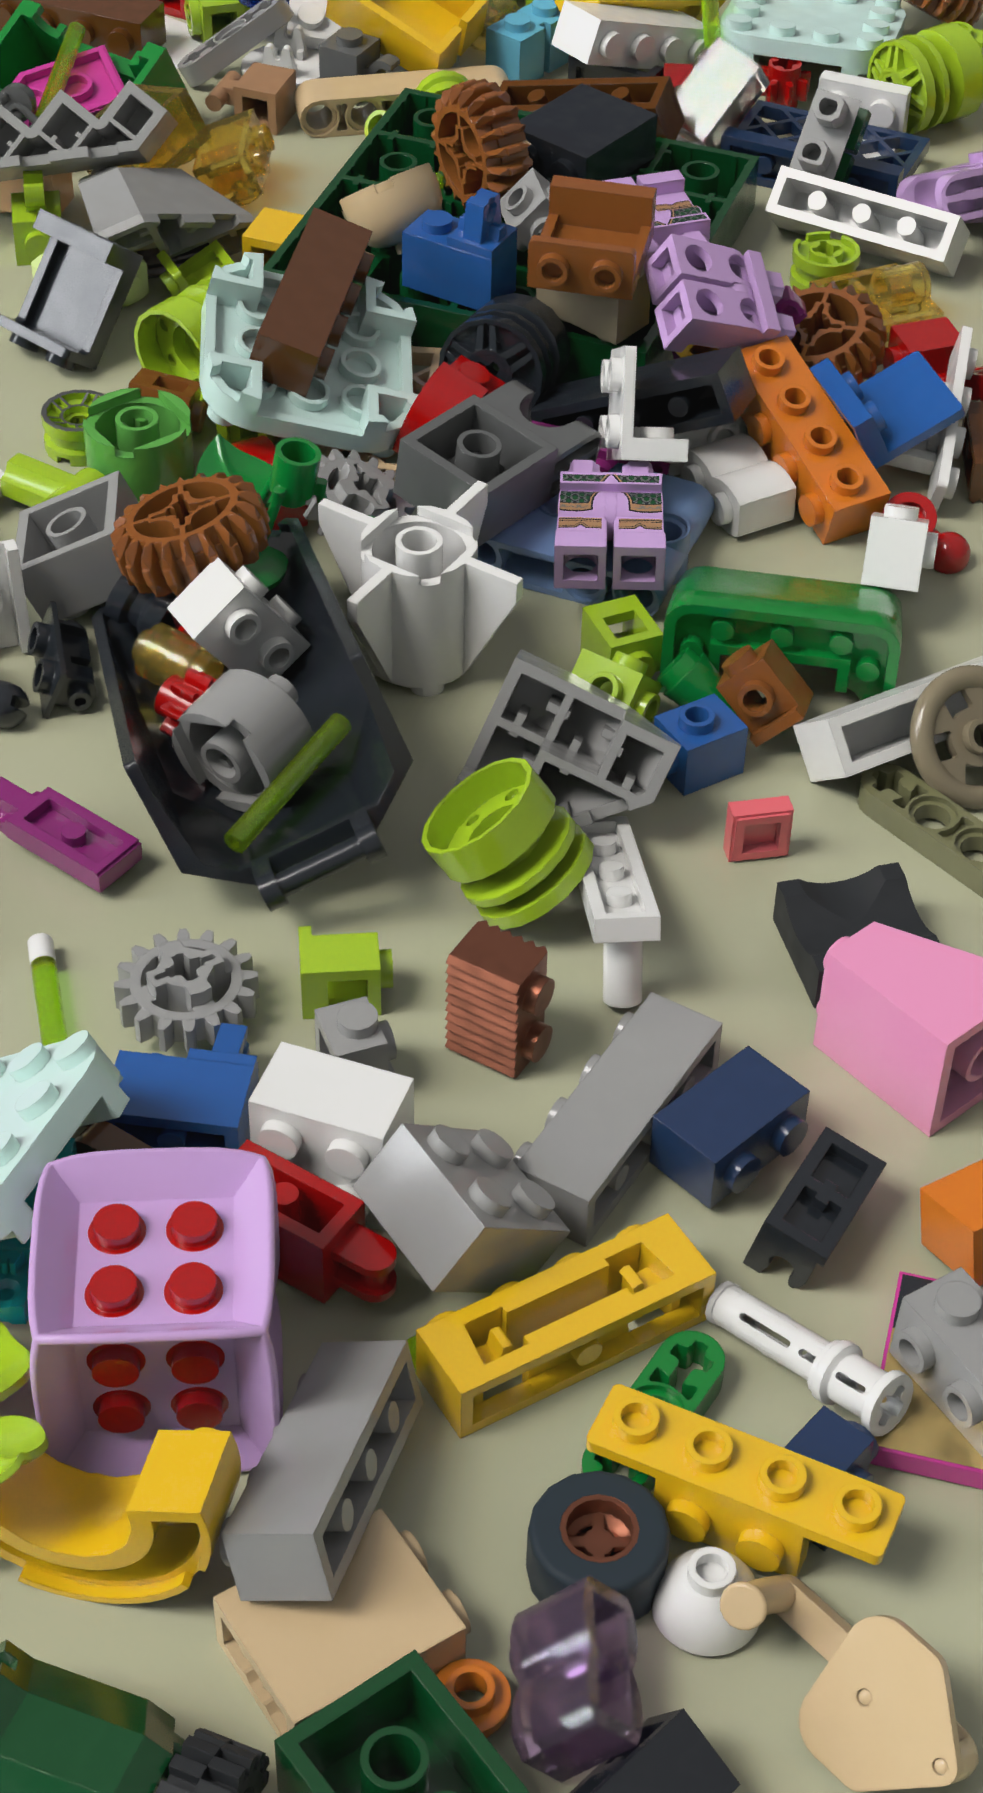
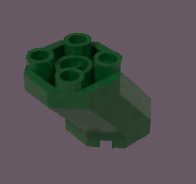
[0,1640,185,1793]

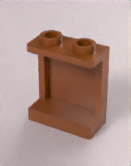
[527,175,657,301]

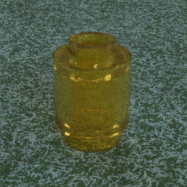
[132,623,224,687]

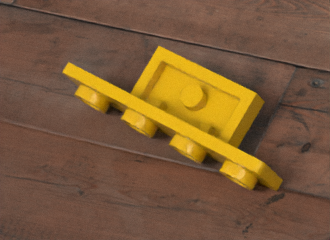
[586,1384,905,1577]

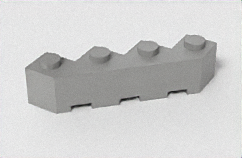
[0,80,178,182]

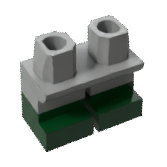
[789,88,872,184]

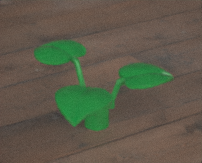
[196,434,375,591]

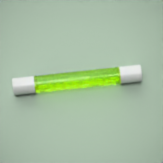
[27,933,68,1046]

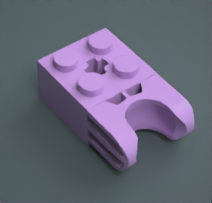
[896,150,983,223]

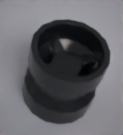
[104,575,177,645]

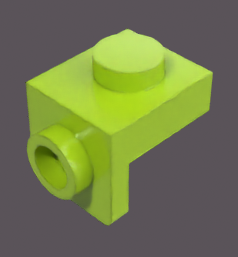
[156,240,234,296]

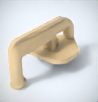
[720,1574,979,1792]

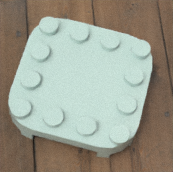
[717,0,906,76]
[199,252,418,458]
[0,1030,130,1244]

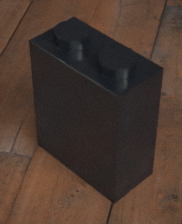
[520,83,658,183]

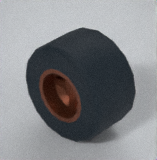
[526,1471,671,1631]

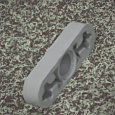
[177,0,294,87]

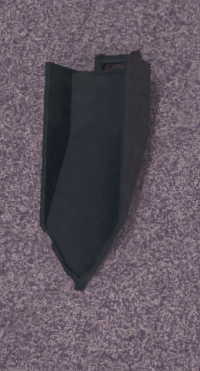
[91,518,414,912]

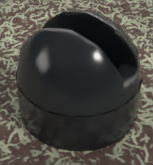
[0,680,30,729]

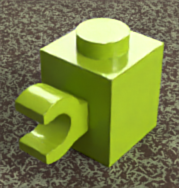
[11,170,62,266]

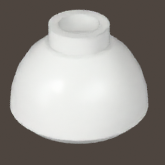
[651,1547,760,1656]

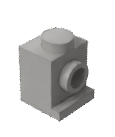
[314,996,397,1073]

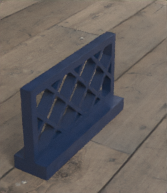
[721,100,930,197]

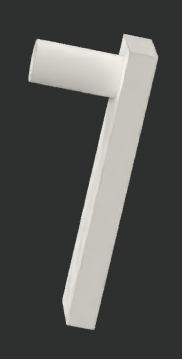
[578,816,661,1008]

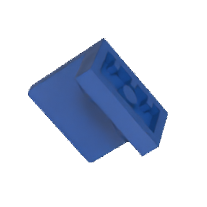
[809,351,965,469]

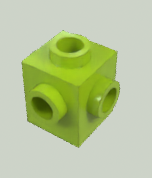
[572,648,662,723]

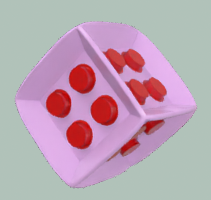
[27,1147,283,1477]

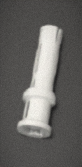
[705,1281,913,1436]

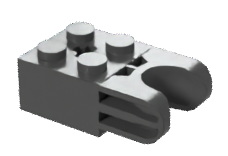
[393,380,601,547]

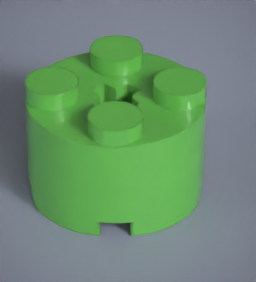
[83,388,195,501]

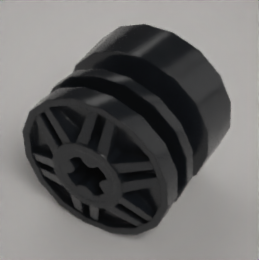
[439,293,571,408]

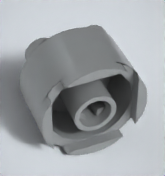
[172,669,321,812]

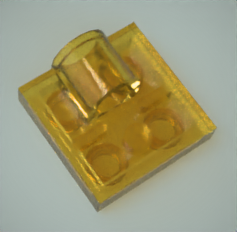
[809,261,944,342]

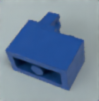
[402,188,518,310]
[106,1023,259,1149]

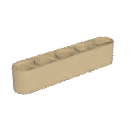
[293,65,509,138]

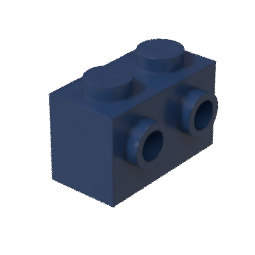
[649,1046,810,1209]

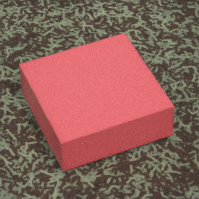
[723,795,794,862]

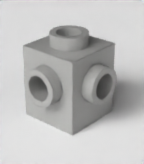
[500,167,550,253]

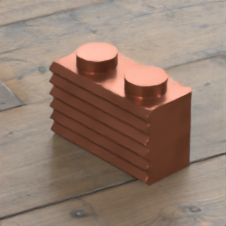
[445,920,555,1078]

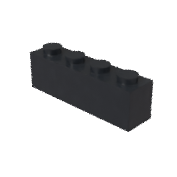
[531,345,756,434]

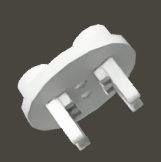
[241,24,320,89]

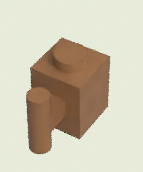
[205,62,297,136]

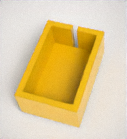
[325,0,489,71]

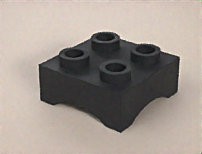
[773,862,940,1008]

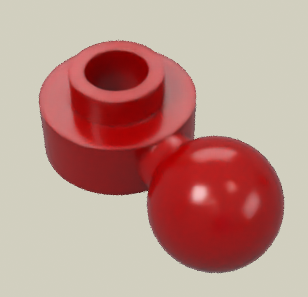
[882,492,971,574]

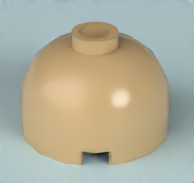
[339,163,443,255]

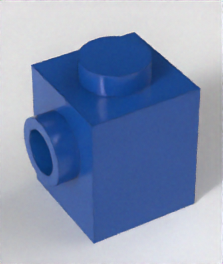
[654,693,748,796]

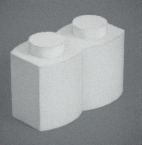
[681,433,796,537]

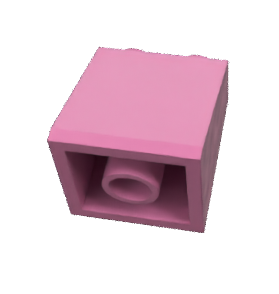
[813,921,983,1137]

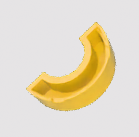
[0,1427,241,1604]

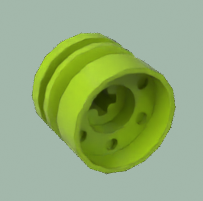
[867,23,983,135]
[134,274,212,402]
[421,757,594,930]

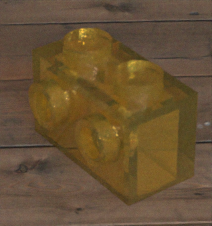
[192,108,275,206]

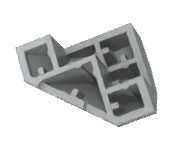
[78,166,254,258]
[452,649,681,828]

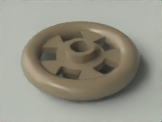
[910,665,983,809]

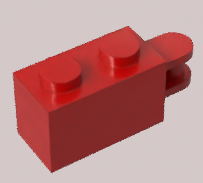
[238,1139,397,1304]

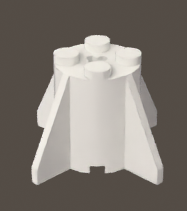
[318,480,523,697]

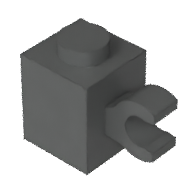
[319,27,400,106]

